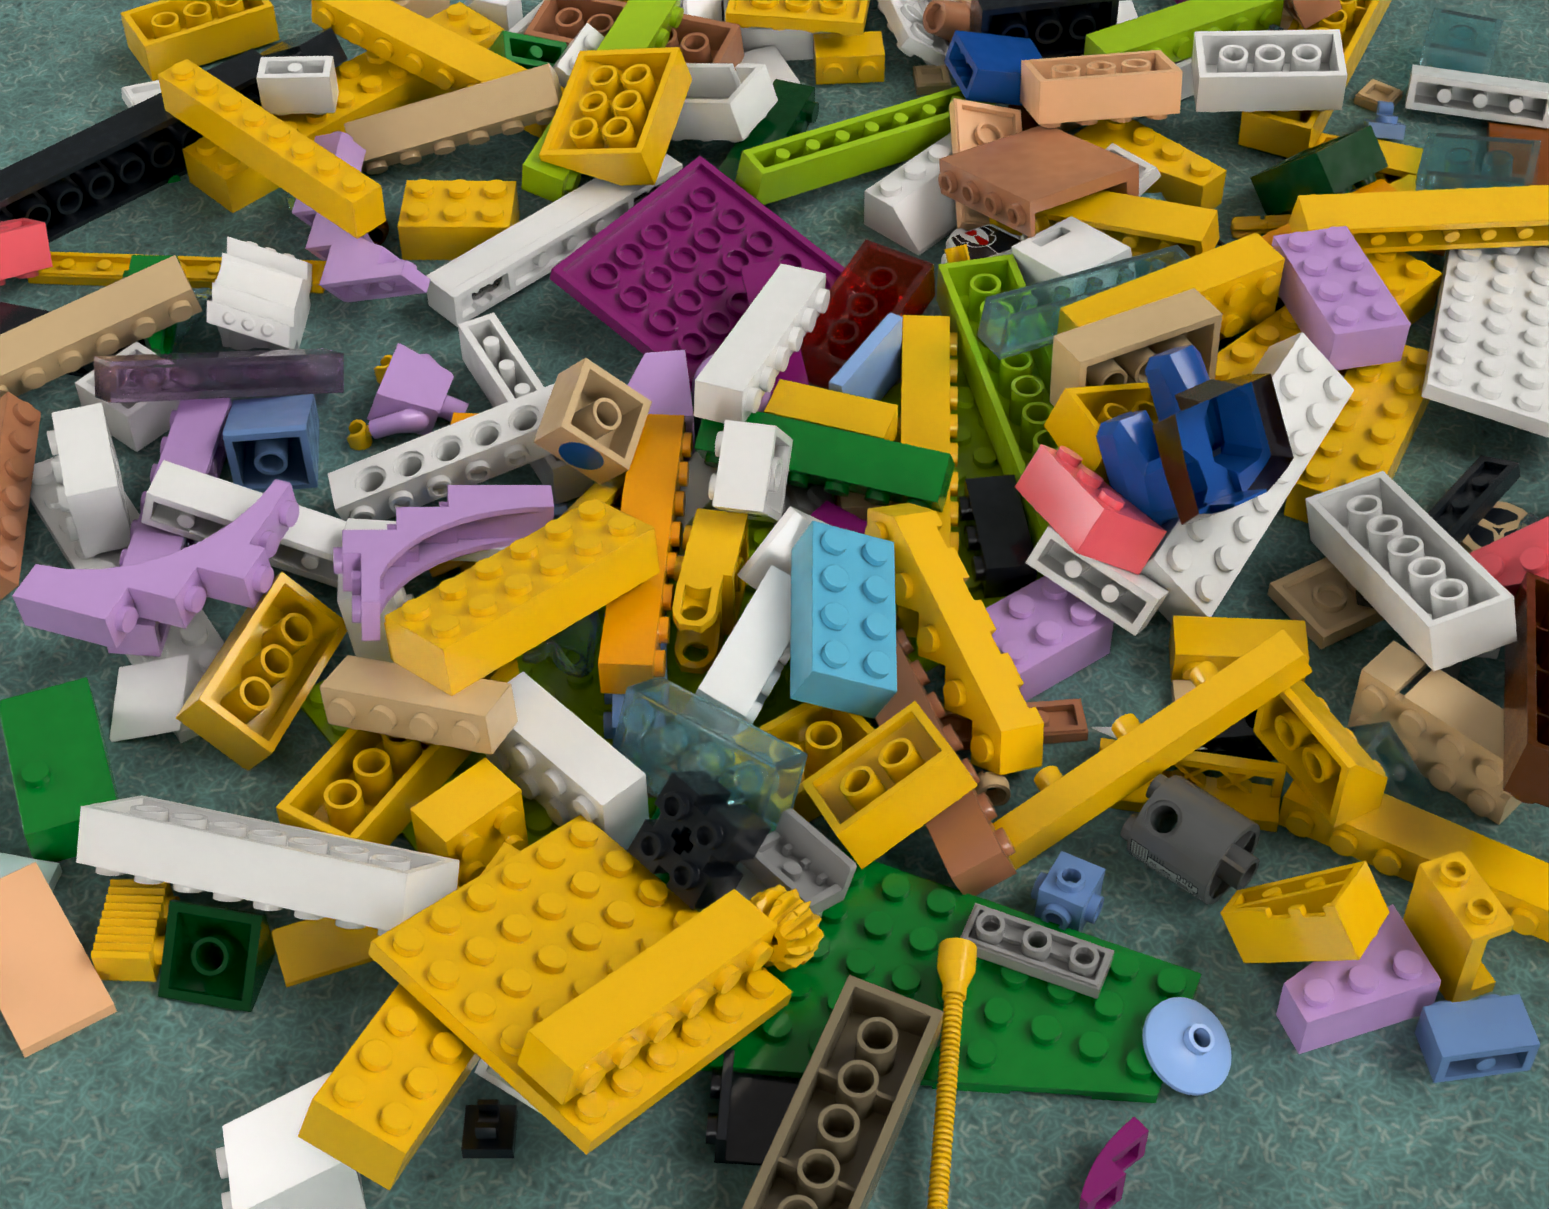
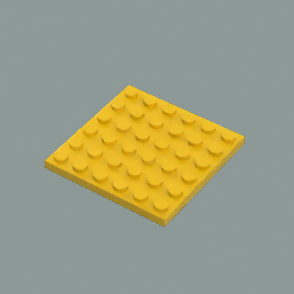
[368,814,793,1155]

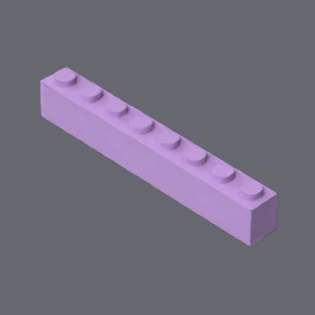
[107,394,232,657]

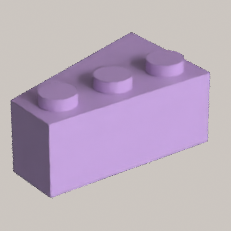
[1276,904,1441,1054]

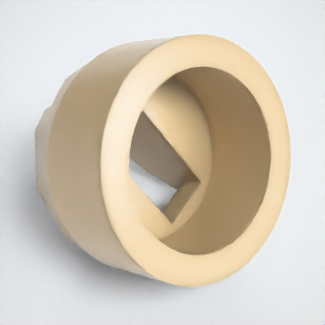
[975,770,1011,806]

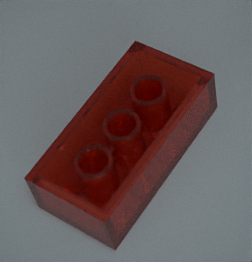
[800,240,936,390]

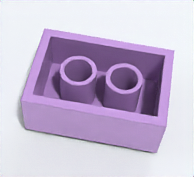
[986,576,1114,702]

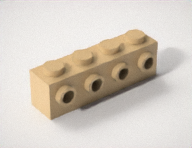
[319,655,518,755]

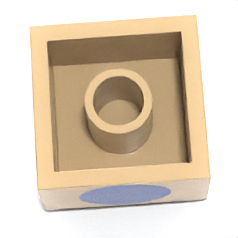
[534,358,652,485]

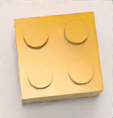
[410,758,529,887]

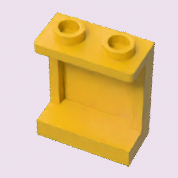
[1403,851,1514,1003]

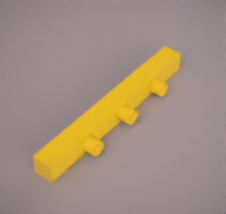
[992,628,1313,870]

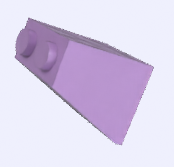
[628,350,695,461]

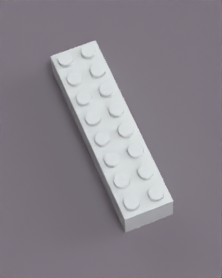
[1141,332,1354,624]
[76,795,460,936]

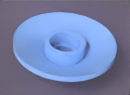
[1142,997,1232,1096]

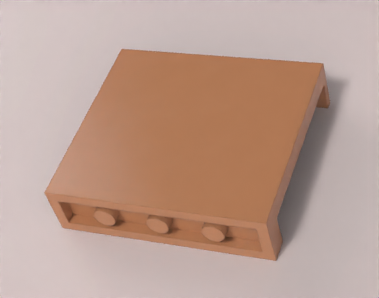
[938,125,1139,238]

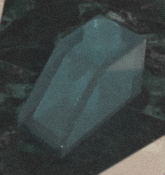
[1348,721,1434,809]

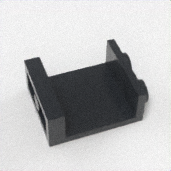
[706,1049,801,1166]

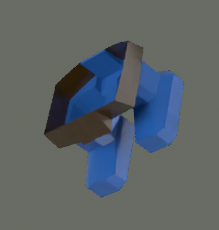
[1096,345,1294,526]

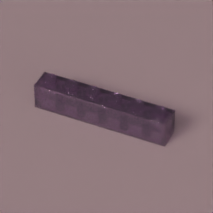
[94,348,344,403]

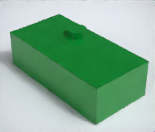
[0,677,119,862]

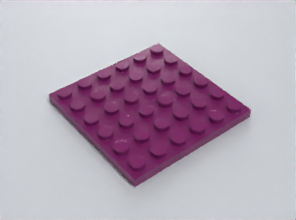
[549,156,871,393]

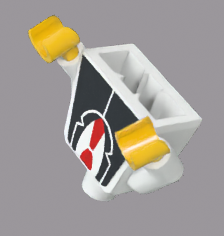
[941,215,1051,264]

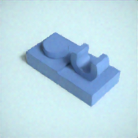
[1363,101,1406,140]

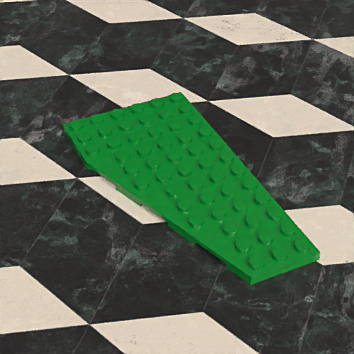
[652,808,1202,1103]

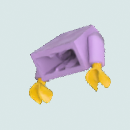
[347,343,469,451]

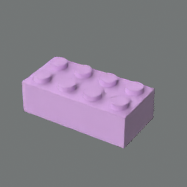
[1271,226,1411,370]

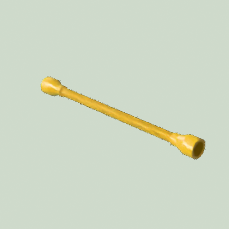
[927,938,977,1209]

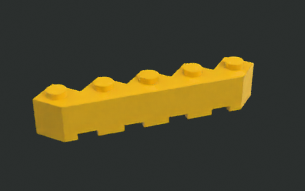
[865,503,1044,775]

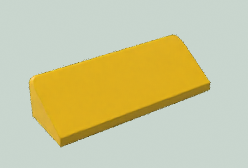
[271,917,379,988]

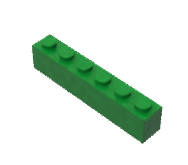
[694,411,955,512]

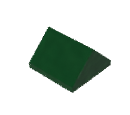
[158,900,276,1012]

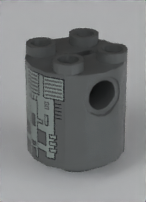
[1120,774,1260,905]

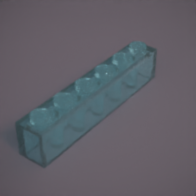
[977,245,1191,359]

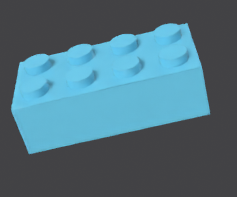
[790,521,897,719]

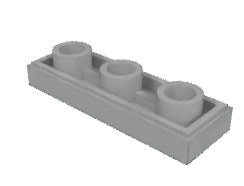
[960,903,1114,999]

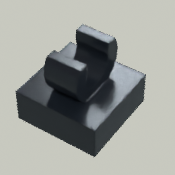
[461,1099,518,1158]

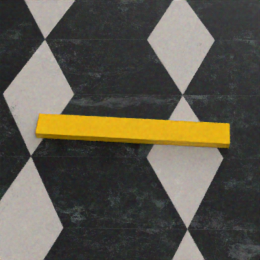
[27,252,326,293]

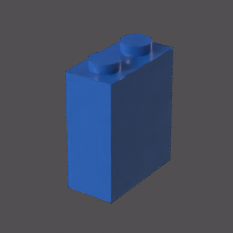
[944,30,1043,106]

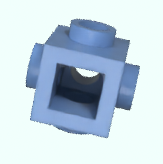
[1031,851,1105,932]

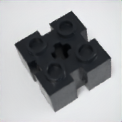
[627,771,772,910]

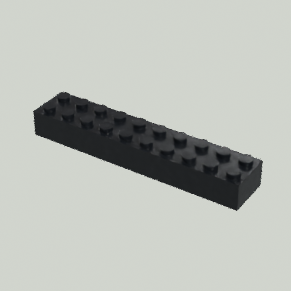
[0,48,264,243]

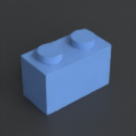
[1415,994,1540,1083]

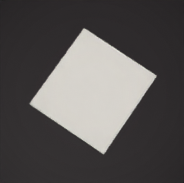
[109,654,189,742]

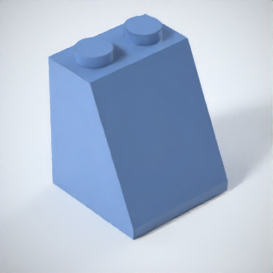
[223,394,319,492]

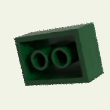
[1250,125,1388,215]

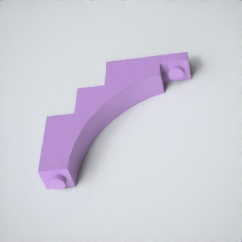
[292,131,430,302]

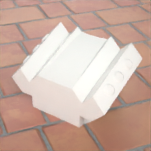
[206,236,312,352]

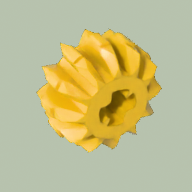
[749,884,825,973]

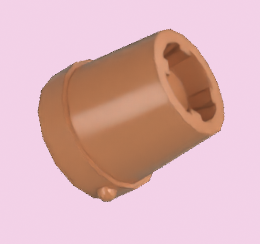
[923,0,971,43]

